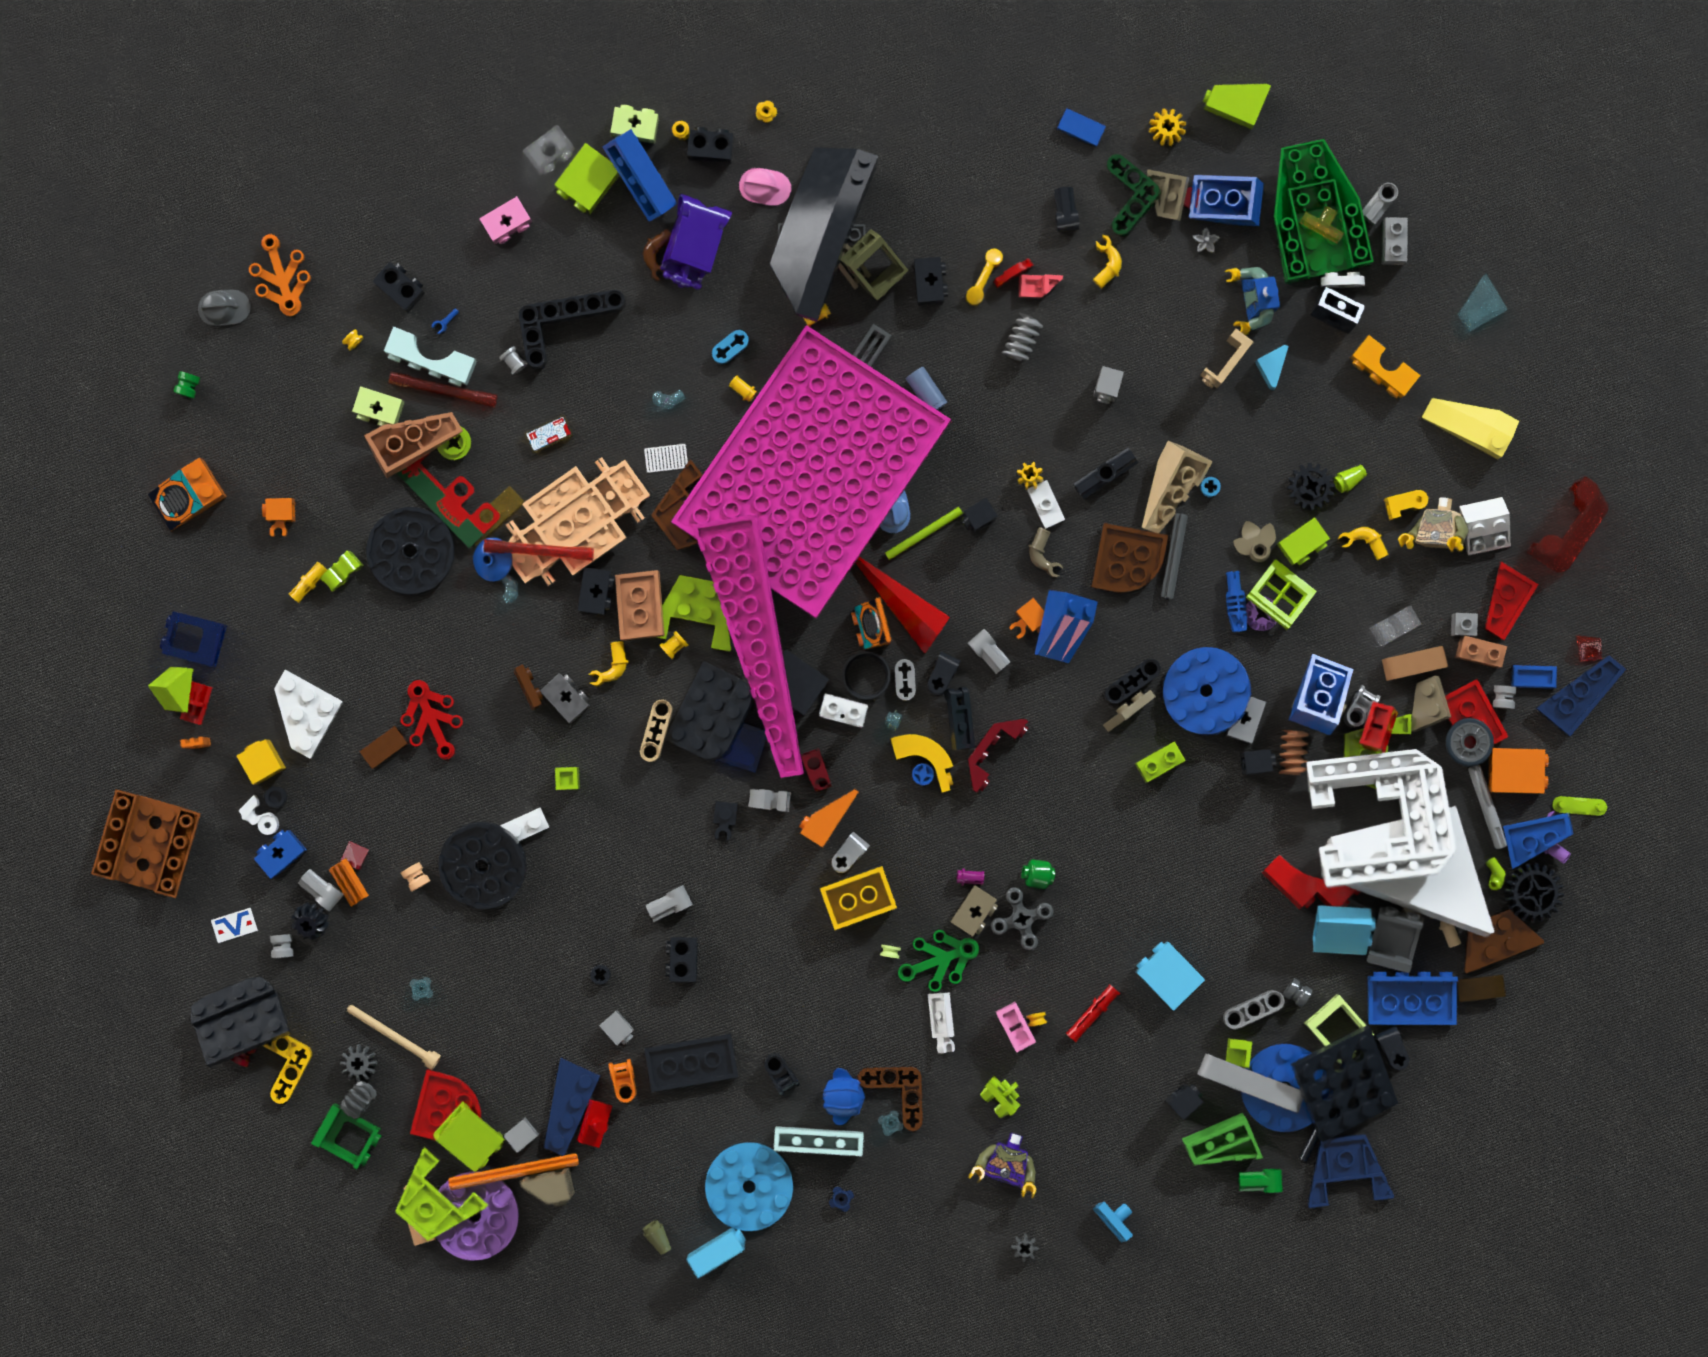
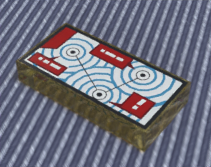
[524,415,573,453]

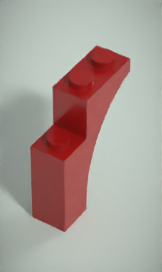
[1262,855,1361,910]

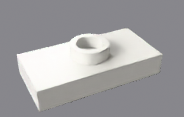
[1027,480,1065,529]

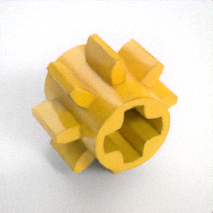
[1017,462,1043,490]

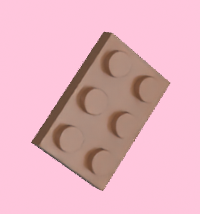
[615,570,665,641]

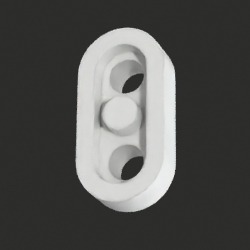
[1321,272,1365,288]

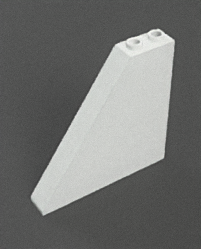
[1326,806,1494,937]

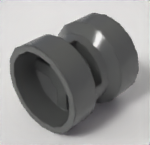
[1283,978,1313,1008]

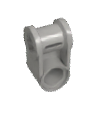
[1343,685,1381,728]
[832,832,870,873]

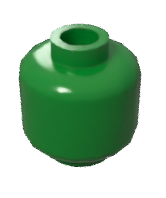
[1021,859,1055,889]

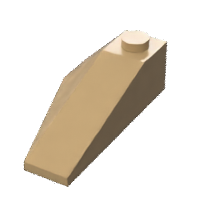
[1142,441,1212,533]

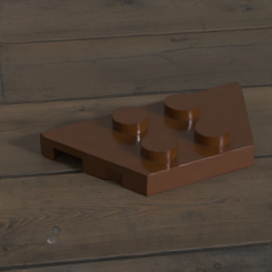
[1464,909,1544,974]

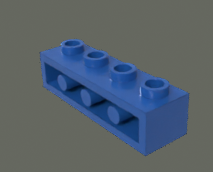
[603,129,678,221]

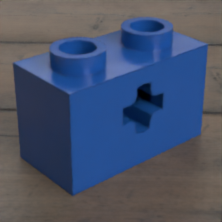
[254,830,307,879]

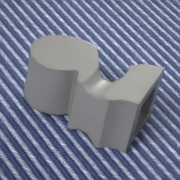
[748,789,791,812]

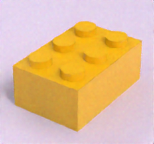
[820,866,897,930]

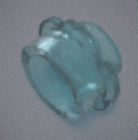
[884,710,903,731]

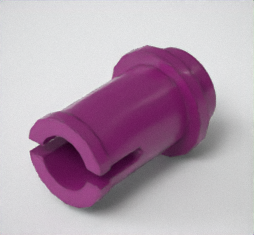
[957,868,984,886]

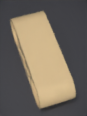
[640,700,673,762]

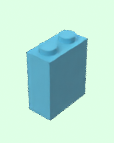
[1313,906,1375,955]
[1135,941,1205,1011]
[687,1228,746,1278]

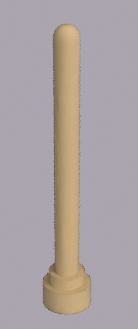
[347,1005,441,1070]

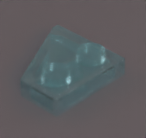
[1458,274,1508,332]

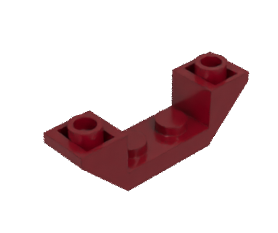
[968,719,1028,792]

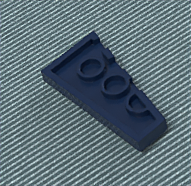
[1535,655,1626,736]
[544,1058,601,1156]

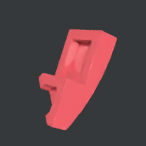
[1019,275,1063,298]

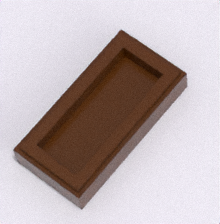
[359,726,408,769]

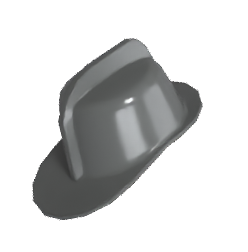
[198,290,251,326]

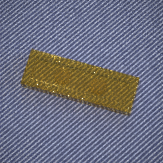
[474,486,524,546]

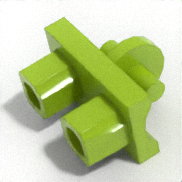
[980,1076,1020,1118]

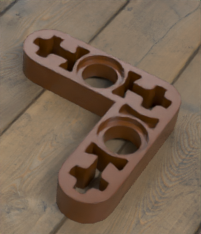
[858,1067,923,1131]

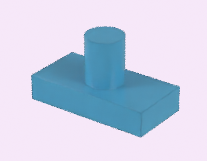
[1093,1202,1133,1242]

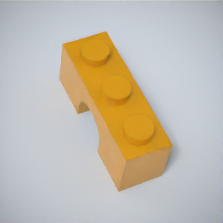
[1350,335,1421,398]

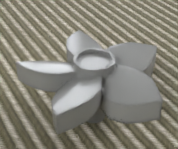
[1193,227,1219,253]

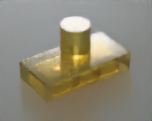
[1299,206,1344,244]

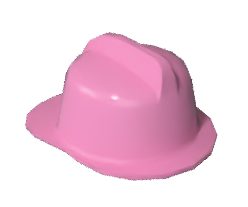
[739,168,791,205]

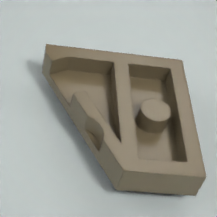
[1147,170,1189,221]
[1411,676,1451,732]
[1103,690,1155,732]

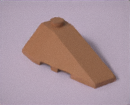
[364,412,463,478]

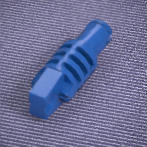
[1226,571,1247,632]

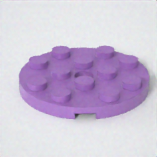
[436,1171,519,1260]

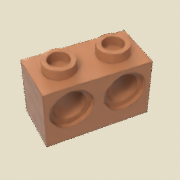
[1455,636,1507,669]

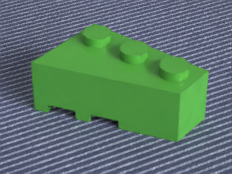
[1182,1113,1263,1165]

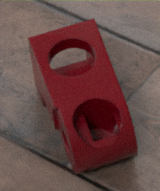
[801,748,832,793]

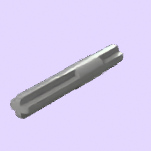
[1468,765,1507,849]

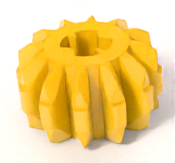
[1149,109,1186,146]

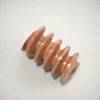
[1279,730,1309,775]

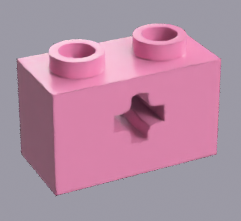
[480,197,532,244]

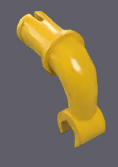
[1093,235,1122,289]
[1338,527,1389,560]
[589,641,628,686]

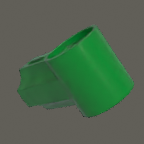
[1238,1169,1283,1193]

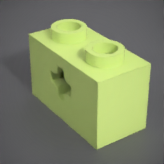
[610,105,659,144]
[352,387,404,426]

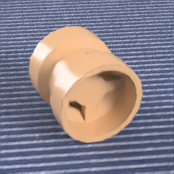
[401,862,430,892]

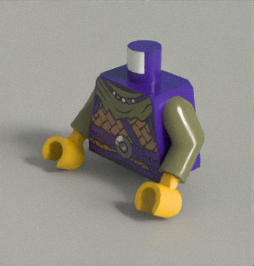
[969,1132,1036,1198]

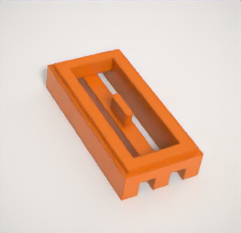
[181,737,211,749]
[329,858,369,907]

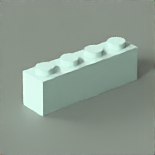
[774,1126,863,1156]

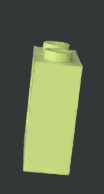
[1304,994,1374,1064]

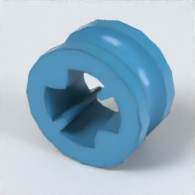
[1200,477,1221,497]

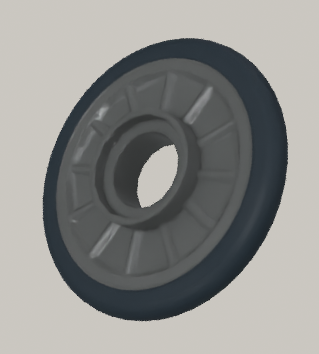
[1446,718,1494,766]

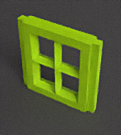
[1246,559,1317,630]

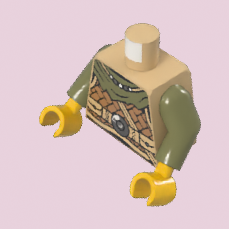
[1398,498,1469,552]

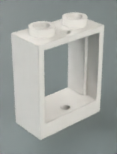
[820,694,868,728]

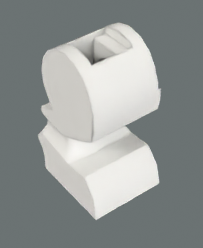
[239,795,279,835]

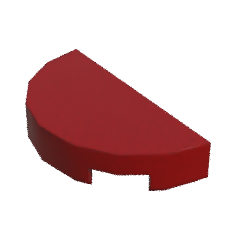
[993,259,1034,288]

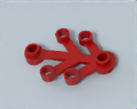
[401,680,463,760]

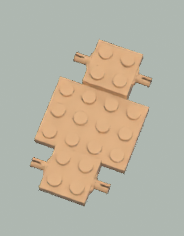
[505,457,650,586]

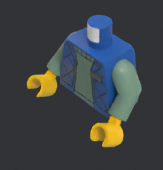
[1225,267,1280,335]

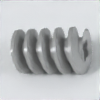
[1002,313,1043,361]

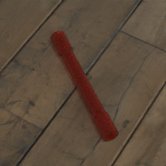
[388,371,498,408]
[483,539,594,561]

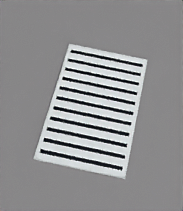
[644,444,688,472]

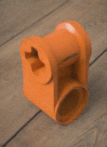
[609,1059,637,1102]

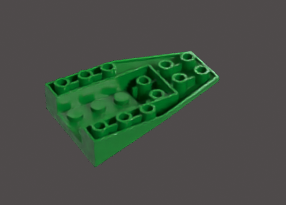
[1274,139,1374,284]

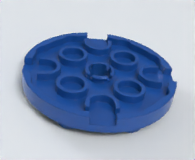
[1163,647,1251,735]
[1241,1044,1329,1132]

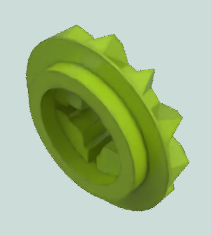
[437,426,471,460]

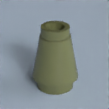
[643,1220,671,1255]

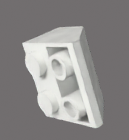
[1460,497,1511,555]

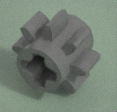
[1011,1233,1039,1262]

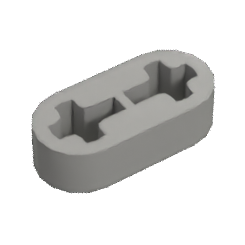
[895,659,916,701]

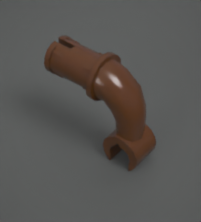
[643,229,671,282]

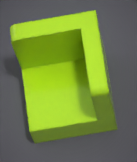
[555,767,580,790]
[1226,1038,1252,1068]

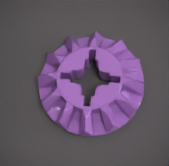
[1246,596,1278,631]

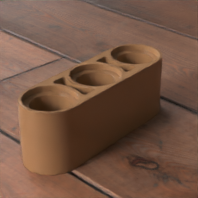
[1382,646,1448,681]

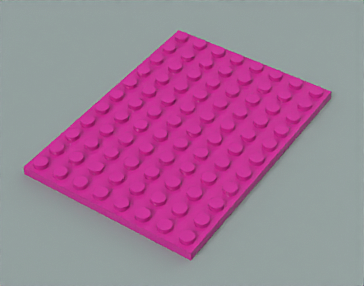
[671,325,951,619]

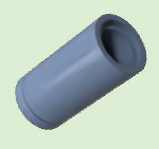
[906,367,948,410]

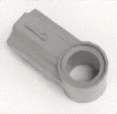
[1362,183,1398,225]
[968,629,1010,674]
[298,869,344,912]
[645,885,693,922]

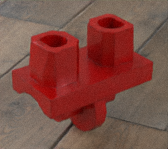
[180,681,213,725]

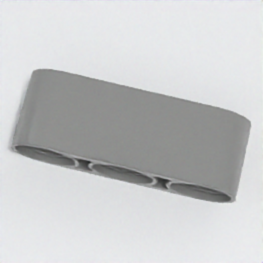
[1223,990,1284,1029]

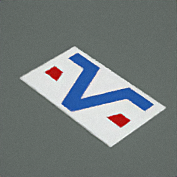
[211,908,258,943]

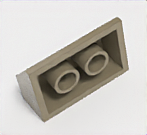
[521,1167,575,1206]

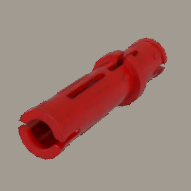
[1066,984,1120,1042]

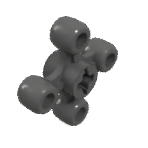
[990,887,1054,951]

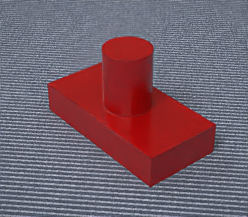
[577,1099,612,1148]

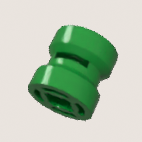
[173,371,201,399]

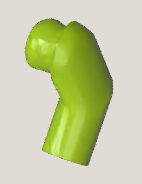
[1486,857,1506,891]

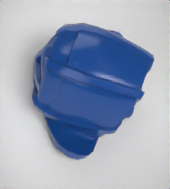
[823,1068,865,1125]

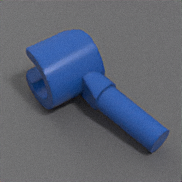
[432,308,459,334]

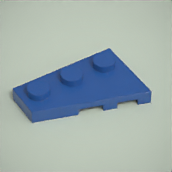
[1503,813,1573,869]

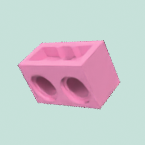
[996,1002,1036,1052]

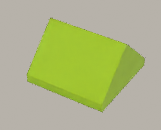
[148,667,193,712]

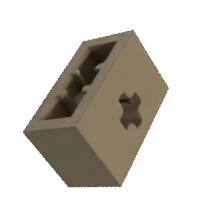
[950,885,998,936]

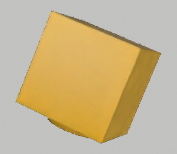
[237,739,286,785]

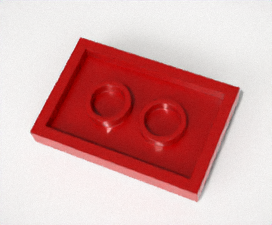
[1445,679,1508,749]

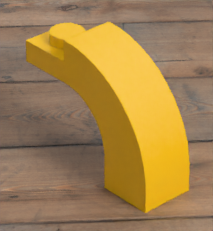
[891,734,953,793]

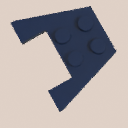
[1308,1134,1394,1208]

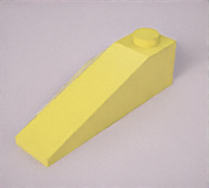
[1421,398,1519,460]

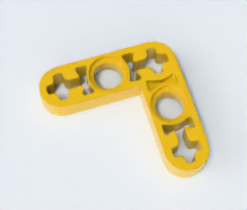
[263,1035,312,1104]

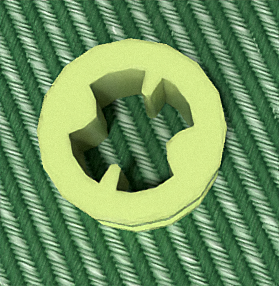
[880,945,901,959]

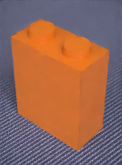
[1488,748,1549,794]

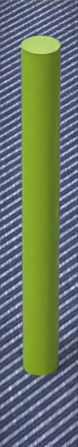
[885,507,963,560]

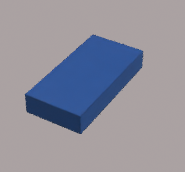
[1057,108,1106,147]
[1511,665,1557,689]

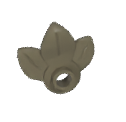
[1233,521,1276,562]

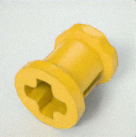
[660,631,688,659]

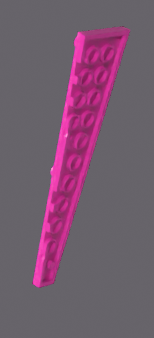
[692,514,804,778]

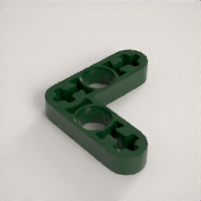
[1107,154,1161,236]

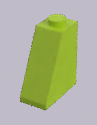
[1203,84,1271,129]

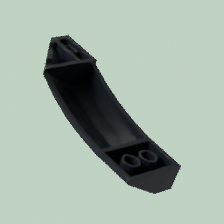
[770,147,878,322]

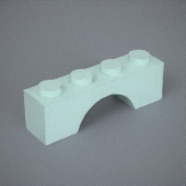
[384,327,477,387]

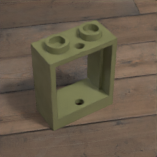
[841,229,909,300]

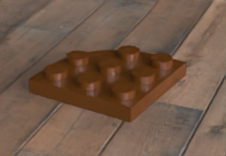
[1091,523,1168,593]

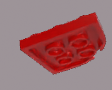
[410,1069,482,1140]

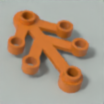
[249,234,311,316]

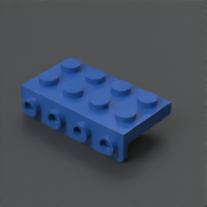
[1368,972,1458,1025]

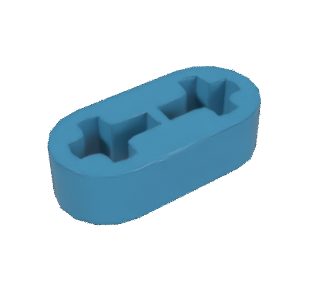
[712,330,749,364]

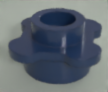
[829,1187,854,1212]

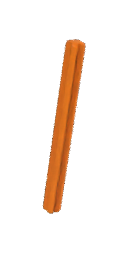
[448,1154,579,1190]

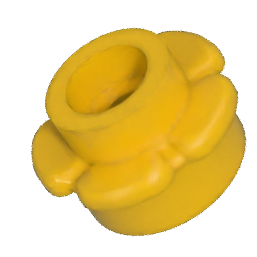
[756,101,777,122]

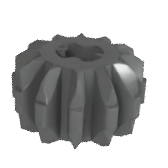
[340,1044,378,1082]
[341,1081,377,1119]

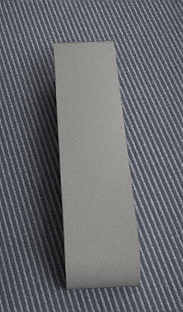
[1198,1053,1304,1113]

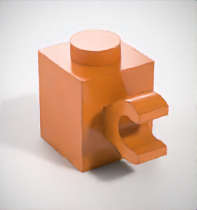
[262,498,295,537]
[1009,598,1044,639]

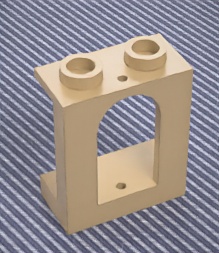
[1200,329,1253,388]

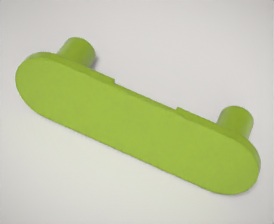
[1552,796,1607,816]

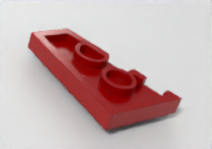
[1484,562,1539,640]

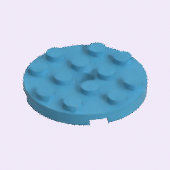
[705,1142,793,1231]

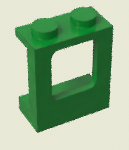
[311,1103,382,1169]

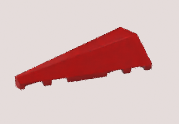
[856,557,950,654]

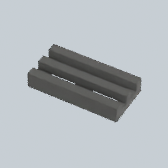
[853,324,892,367]

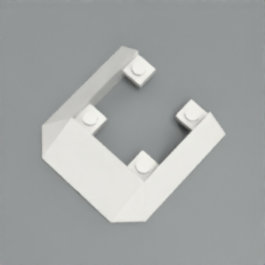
[1306,749,1456,887]

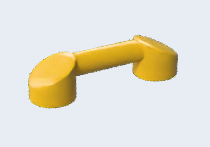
[966,249,1003,306]

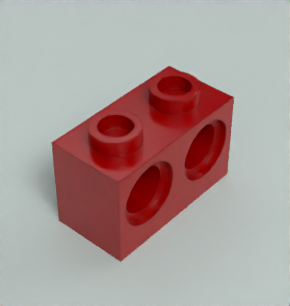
[1359,702,1398,753]

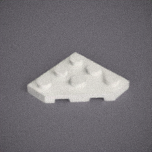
[274,670,343,759]

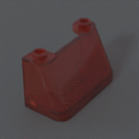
[1527,476,1608,572]

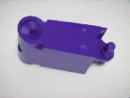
[660,194,732,290]

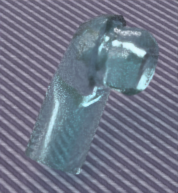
[652,389,686,409]
[499,574,518,603]

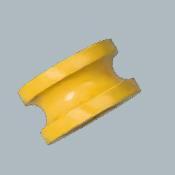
[342,329,364,351]
[1026,1012,1047,1027]

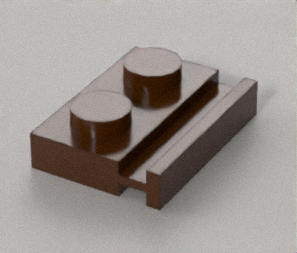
[514,664,543,710]

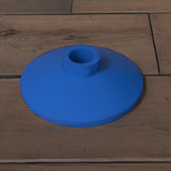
[473,538,513,581]

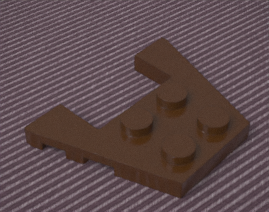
[651,460,703,551]

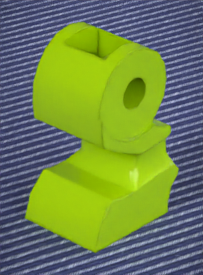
[320,551,364,592]

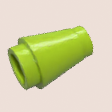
[1333,465,1367,493]

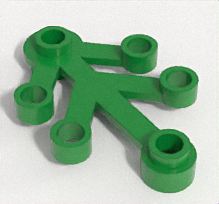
[898,930,979,992]

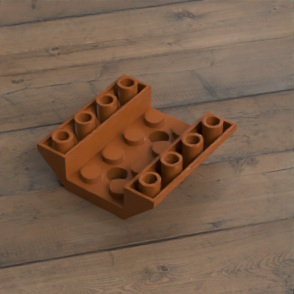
[91,789,201,898]

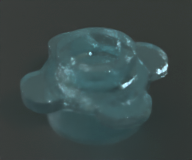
[410,977,433,1001]
[878,1110,903,1136]

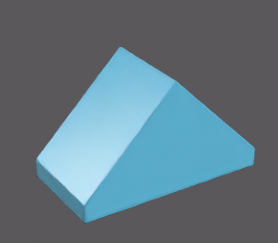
[1255,345,1288,390]

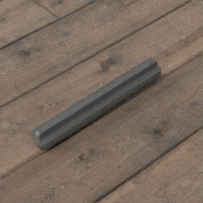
[1161,513,1188,599]

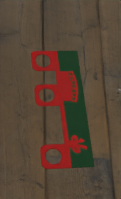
[397,452,500,548]

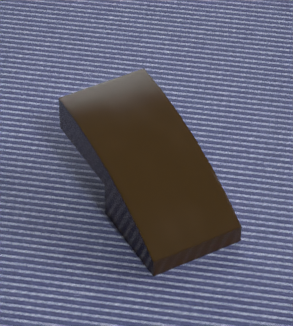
[1457,974,1506,1002]

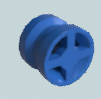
[912,763,934,785]

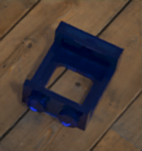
[160,611,227,668]

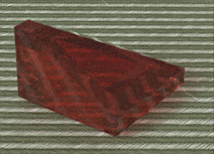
[1576,636,1602,662]

